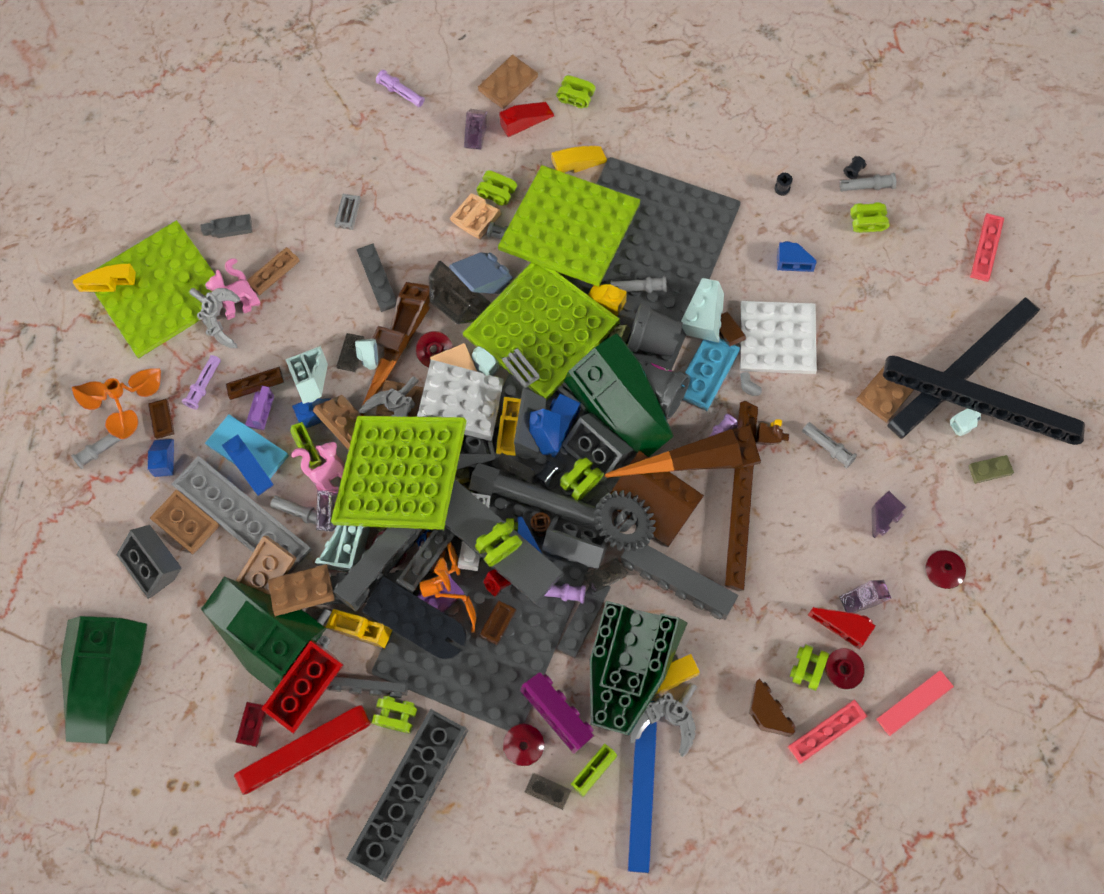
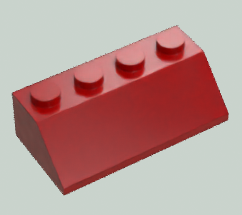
[261,641,343,734]

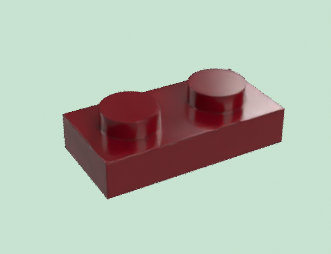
[235,702,266,748]

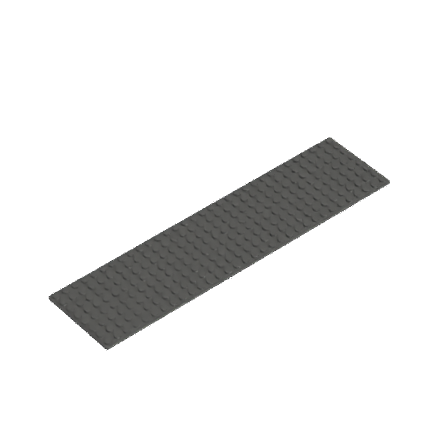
[372,157,741,731]

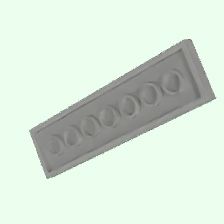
[172,456,312,574]

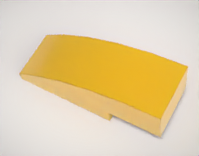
[551,146,607,173]
[73,264,136,292]
[496,397,521,456]
[326,609,392,649]
[654,654,700,696]

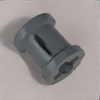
[487,222,508,239]

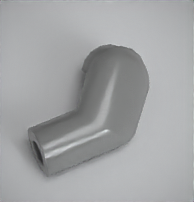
[740,372,762,396]

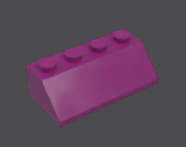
[520,672,594,754]

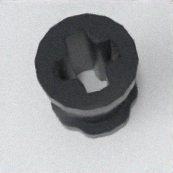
[843,156,867,179]
[774,172,793,196]
[535,461,560,487]

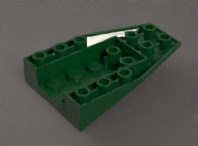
[590,601,688,736]

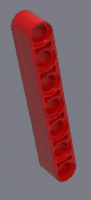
[234,705,371,795]

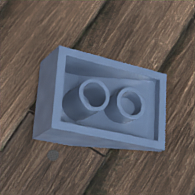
[449,252,513,294]

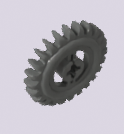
[594,490,656,552]

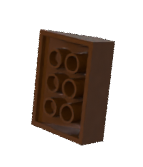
[610,451,704,547]

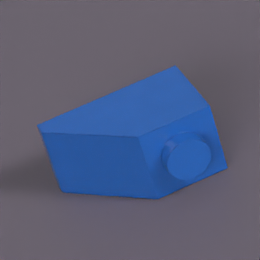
[777,241,816,272]
[292,398,331,429]
[529,409,561,455]
[148,439,174,477]

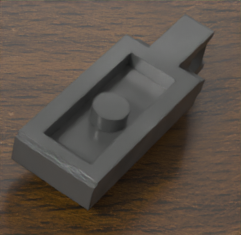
[201,214,253,238]

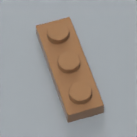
[246,247,300,296]

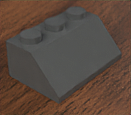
[514,389,550,459]
[562,412,633,483]
[542,514,609,569]
[116,525,182,598]

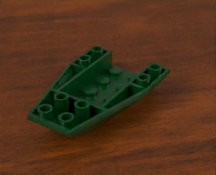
[564,333,674,457]
[201,576,326,692]
[61,616,148,744]

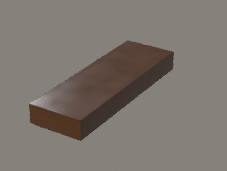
[226,366,284,400]

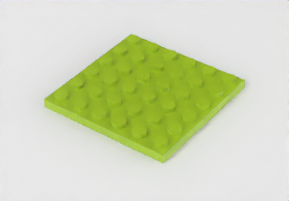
[498,165,640,287]
[94,220,215,359]
[462,262,620,401]
[331,416,467,530]

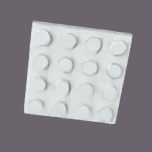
[740,301,817,374]
[417,359,504,441]

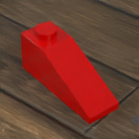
[499,102,554,138]
[808,607,876,650]

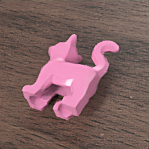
[205,258,260,320]
[291,441,345,501]

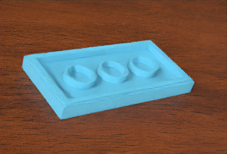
[682,338,741,411]
[205,414,289,479]

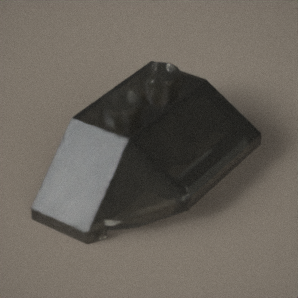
[429,260,491,324]

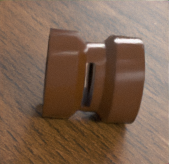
[531,513,550,537]

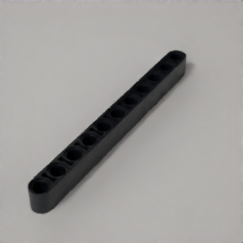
[887,297,1040,439]
[883,356,1085,445]

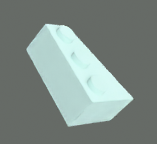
[681,278,724,343]
[285,346,328,404]
[315,525,370,572]

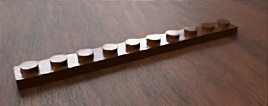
[725,401,758,591]

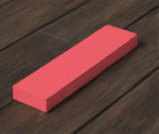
[970,213,1004,282]
[876,670,954,736]
[788,699,868,764]

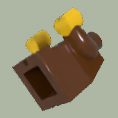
[756,419,789,445]

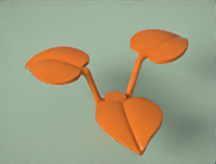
[72,368,161,439]
[420,542,476,633]

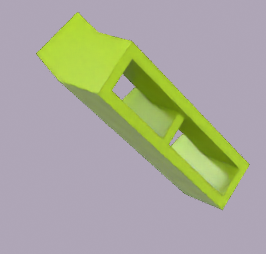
[290,422,322,469]
[571,744,617,797]

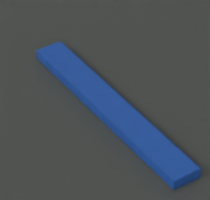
[628,701,657,873]

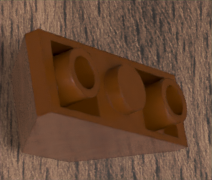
[749,679,796,737]

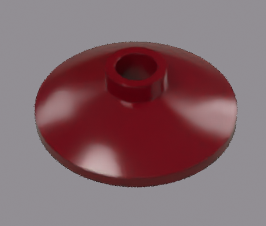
[416,331,453,367]
[925,550,966,589]
[825,648,865,690]
[503,724,544,766]

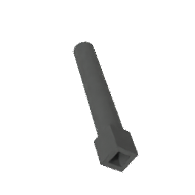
[469,463,612,527]

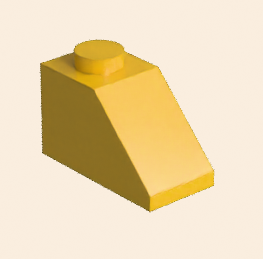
[588,284,627,316]

